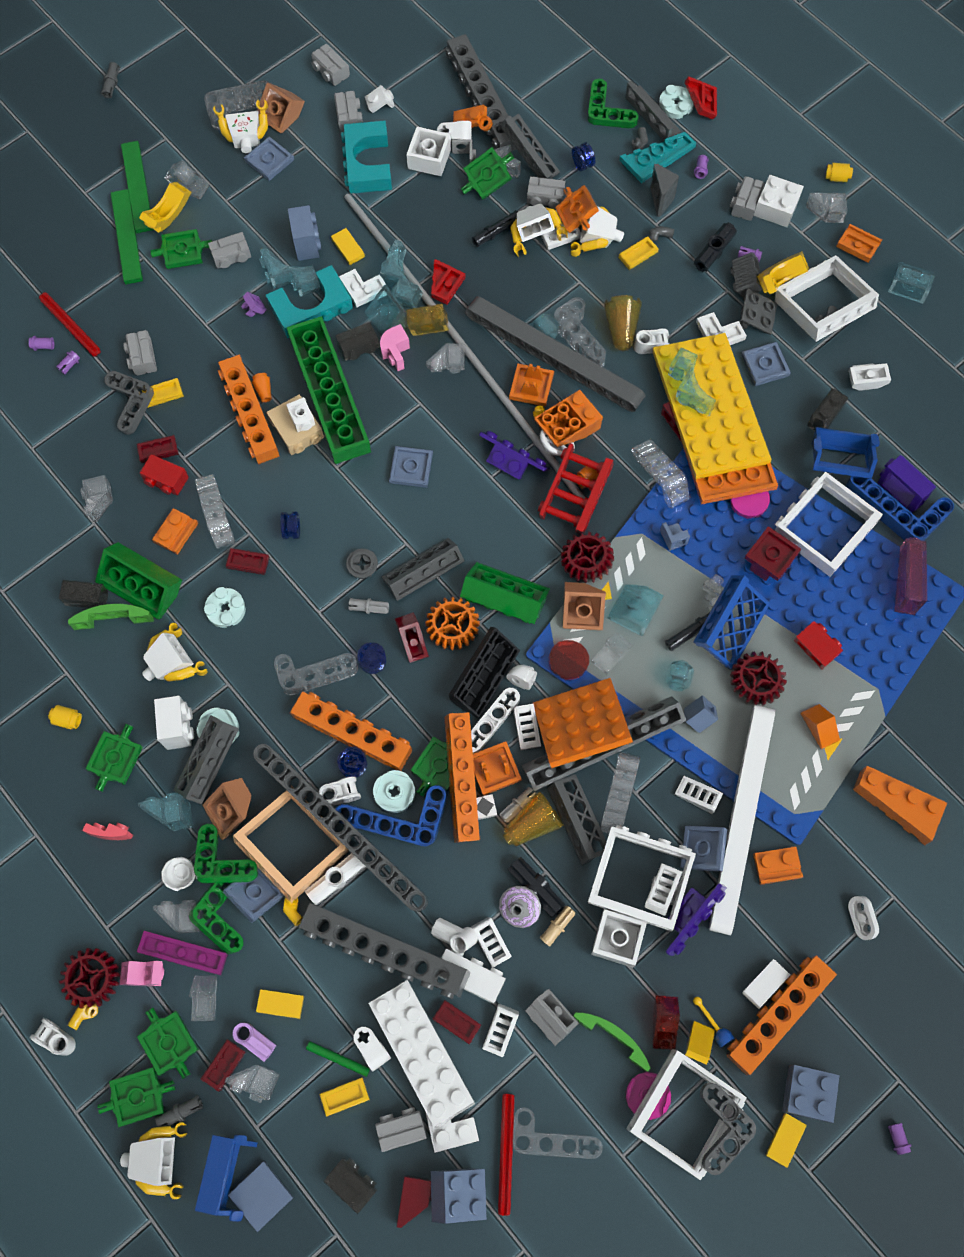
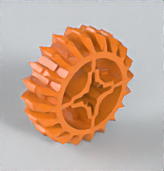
[425,597,480,651]

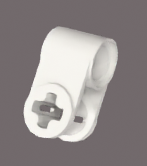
[437,121,472,142]
[634,329,669,354]
[319,777,361,806]
[30,1018,76,1056]
[354,1027,391,1072]

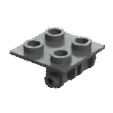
[739,288,777,335]

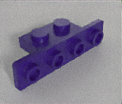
[479,430,550,480]
[666,883,727,956]

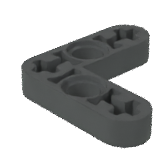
[104,371,154,435]
[700,1082,756,1175]

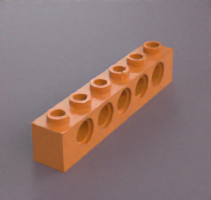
[218,354,280,464]
[290,691,412,771]
[444,712,480,843]
[726,955,837,1075]

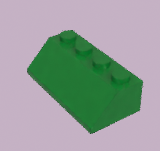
[95,542,182,620]
[460,562,550,624]

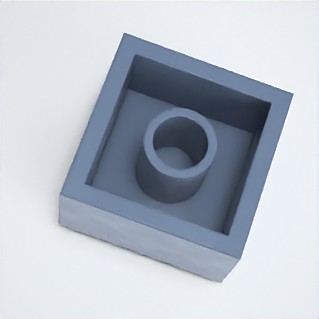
[288,205,321,261]
[782,1065,840,1123]
[431,1168,487,1224]

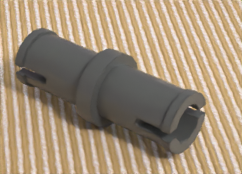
[101,62,120,98]
[155,1095,203,1127]

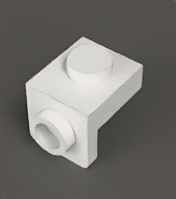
[365,85,395,113]

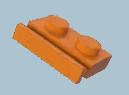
[836,224,882,263]
[152,508,198,555]
[753,847,803,885]

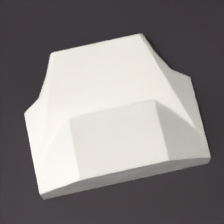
[849,363,891,391]

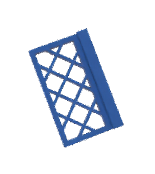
[693,575,770,670]

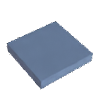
[244,137,294,181]
[741,342,791,386]
[389,446,433,488]
[680,826,727,872]
[223,867,284,923]
[228,1161,294,1232]

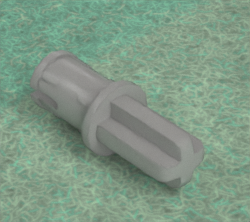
[349,598,389,614]
[499,787,537,823]

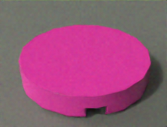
[730,491,770,519]
[626,1072,671,1120]

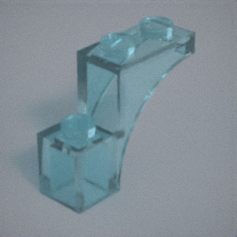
[380,239,423,310]
[259,247,320,297]
[668,348,716,416]

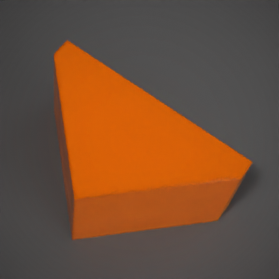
[800,704,840,749]

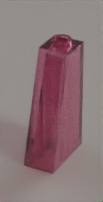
[894,538,927,615]

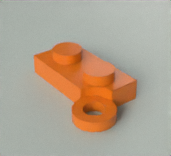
[453,105,493,131]

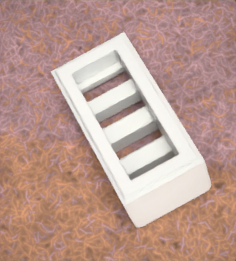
[513,704,541,750]
[674,776,723,814]
[645,864,682,916]
[470,917,512,967]
[482,1004,519,1057]

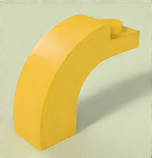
[139,182,192,233]
[757,251,809,294]

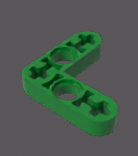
[588,79,638,128]
[194,824,258,883]
[189,872,243,954]

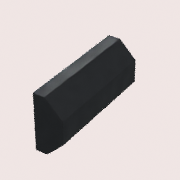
[449,627,520,718]

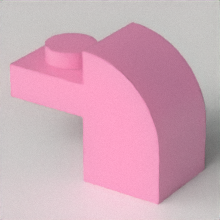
[380,324,410,371]
[119,961,164,986]

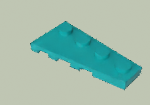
[619,132,696,183]

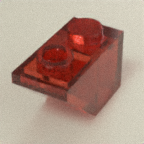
[653,995,680,1050]

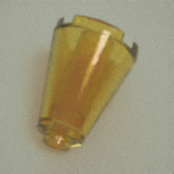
[604,295,642,351]
[503,792,563,846]

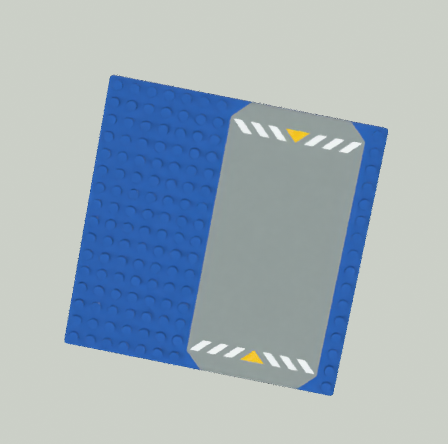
[526,448,964,845]

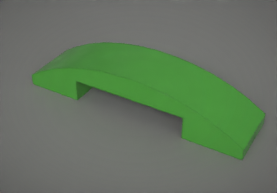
[68,604,154,630]
[573,1013,650,1072]

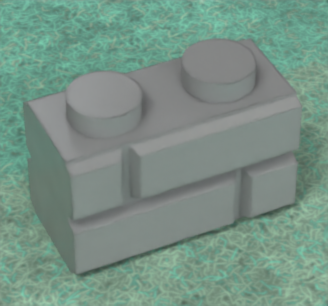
[311,44,350,86]
[334,91,363,132]
[527,176,566,208]
[730,176,765,221]
[208,232,251,269]
[123,330,157,376]
[526,989,579,1046]
[375,1107,427,1152]

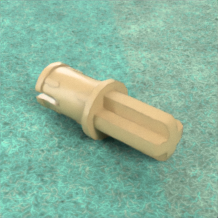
[539,906,575,947]

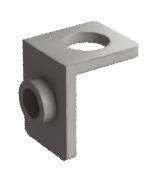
[452,139,476,163]

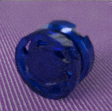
[571,142,596,172]
[281,512,300,539]
[357,642,387,674]
[337,747,368,778]

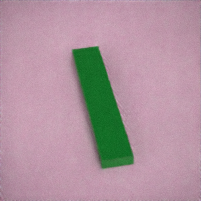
[121,141,154,233]
[111,189,143,285]

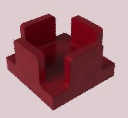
[744,526,801,581]

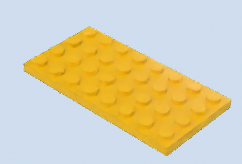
[652,333,772,479]

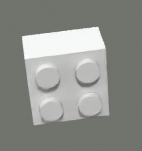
[406,127,451,176]
[754,175,804,227]
[154,696,194,750]
[591,909,647,968]

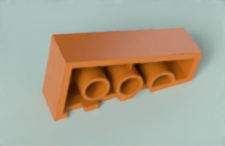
[853,766,947,845]

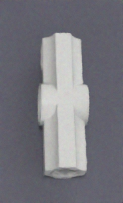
[305,853,366,906]

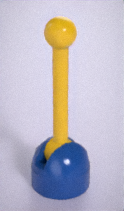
[693,997,735,1048]

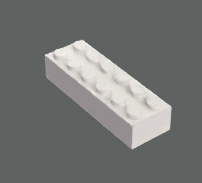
[368,980,475,1128]

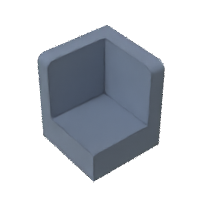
[660,522,690,551]
[684,695,718,733]

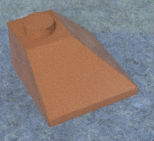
[257,83,305,133]
[563,582,606,630]
[203,778,252,840]

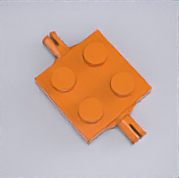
[555,185,599,233]

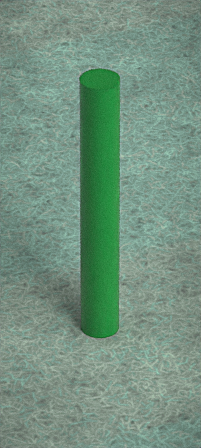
[306,1041,370,1077]

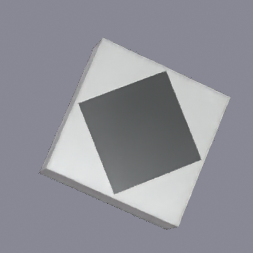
[476,794,497,820]

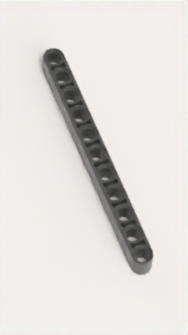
[465,296,646,412]
[253,744,428,912]

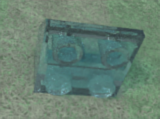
[138,793,193,831]

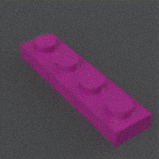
[137,931,228,976]

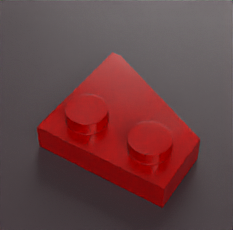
[685,76,717,120]
[431,259,466,305]

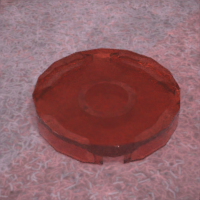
[549,640,589,680]

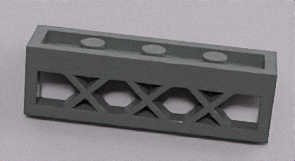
[625,81,681,141]
[501,114,560,179]
[382,538,464,601]
[173,715,239,804]
[547,774,607,865]

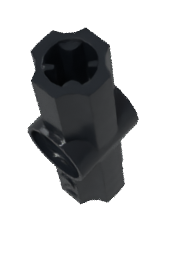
[694,222,737,272]
[508,857,565,918]

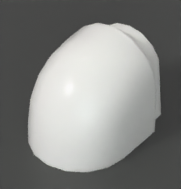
[506,665,537,690]

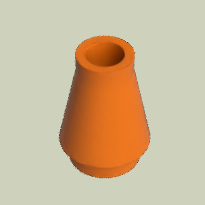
[252,373,272,402]

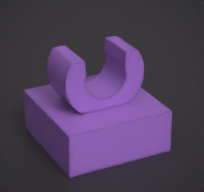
[241,292,267,317]

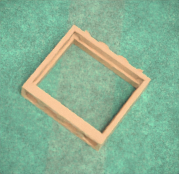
[233,786,349,903]

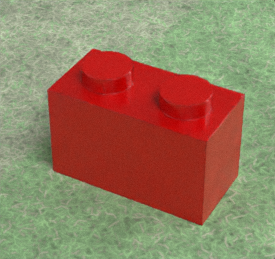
[140,454,189,496]
[794,621,843,670]

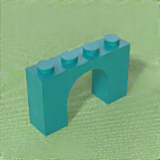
[341,121,392,194]
[266,265,353,339]

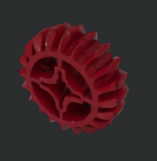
[561,531,614,583]
[730,651,787,706]
[59,948,120,1009]

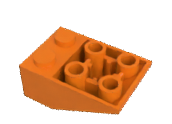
[534,390,603,447]

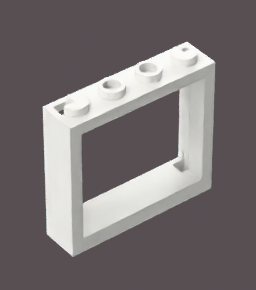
[775,255,879,342]
[775,472,883,577]
[588,825,696,931]
[626,1049,747,1180]

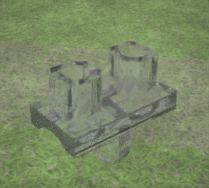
[703,574,724,610]

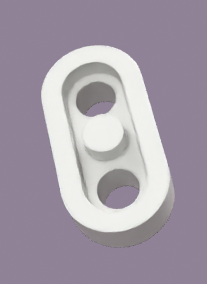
[848,896,879,940]

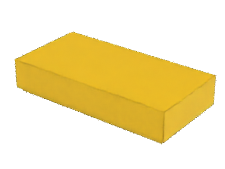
[331,228,365,265]
[618,236,659,270]
[142,378,184,408]
[256,989,304,1019]
[685,1021,715,1065]
[319,1077,370,1117]
[765,1113,807,1168]

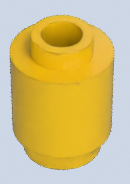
[825,163,853,182]
[48,705,82,730]

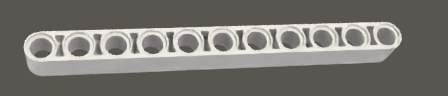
[709,705,775,936]

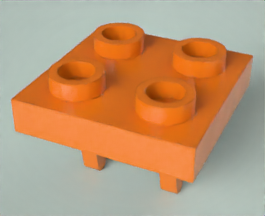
[509,364,554,407]
[473,741,522,796]

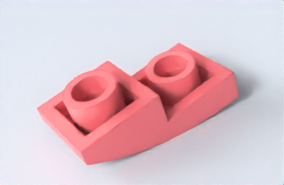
[82,822,133,840]

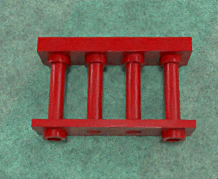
[538,443,614,534]

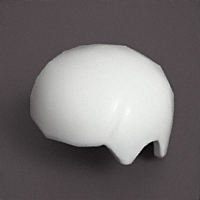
[161,857,195,891]

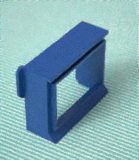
[811,427,880,479]
[195,1135,258,1221]

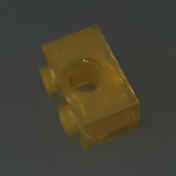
[406,304,449,336]

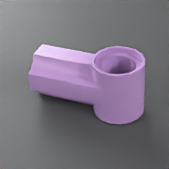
[233,1023,277,1062]

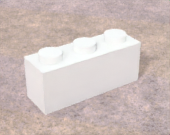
[438,949,506,1004]

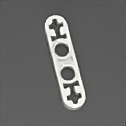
[471,688,520,754]

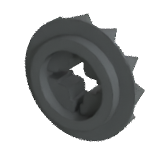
[346,549,378,579]

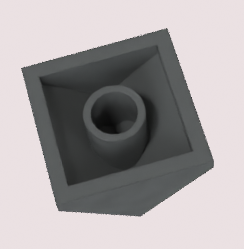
[650,164,679,217]

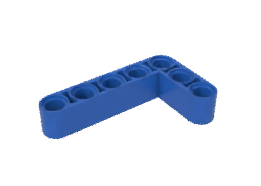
[846,476,954,546]
[336,785,448,846]

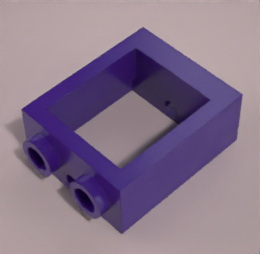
[877,455,936,514]

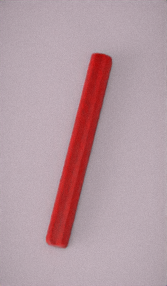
[39,292,101,357]
[498,1094,515,1216]

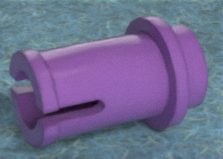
[694,155,709,179]
[738,246,762,262]
[29,336,54,351]
[56,350,80,375]
[887,1123,911,1155]

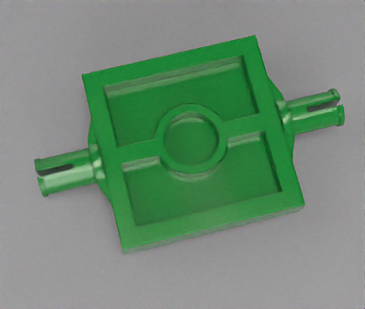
[461,147,515,200]
[150,229,212,269]
[86,724,143,792]
[410,737,450,797]
[137,1008,199,1079]
[97,1067,176,1127]

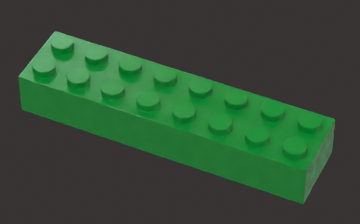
[286,316,371,464]

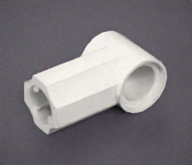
[431,918,478,954]

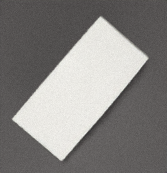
[742,959,790,1009]

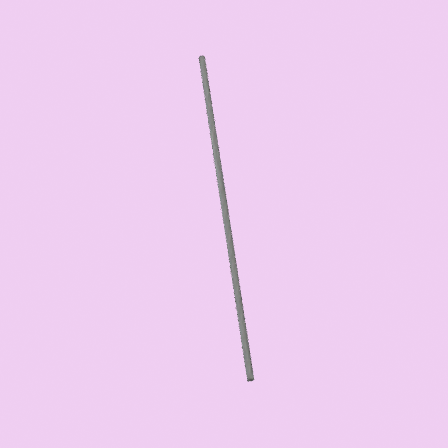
[344,193,585,499]

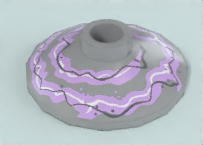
[499,885,541,928]

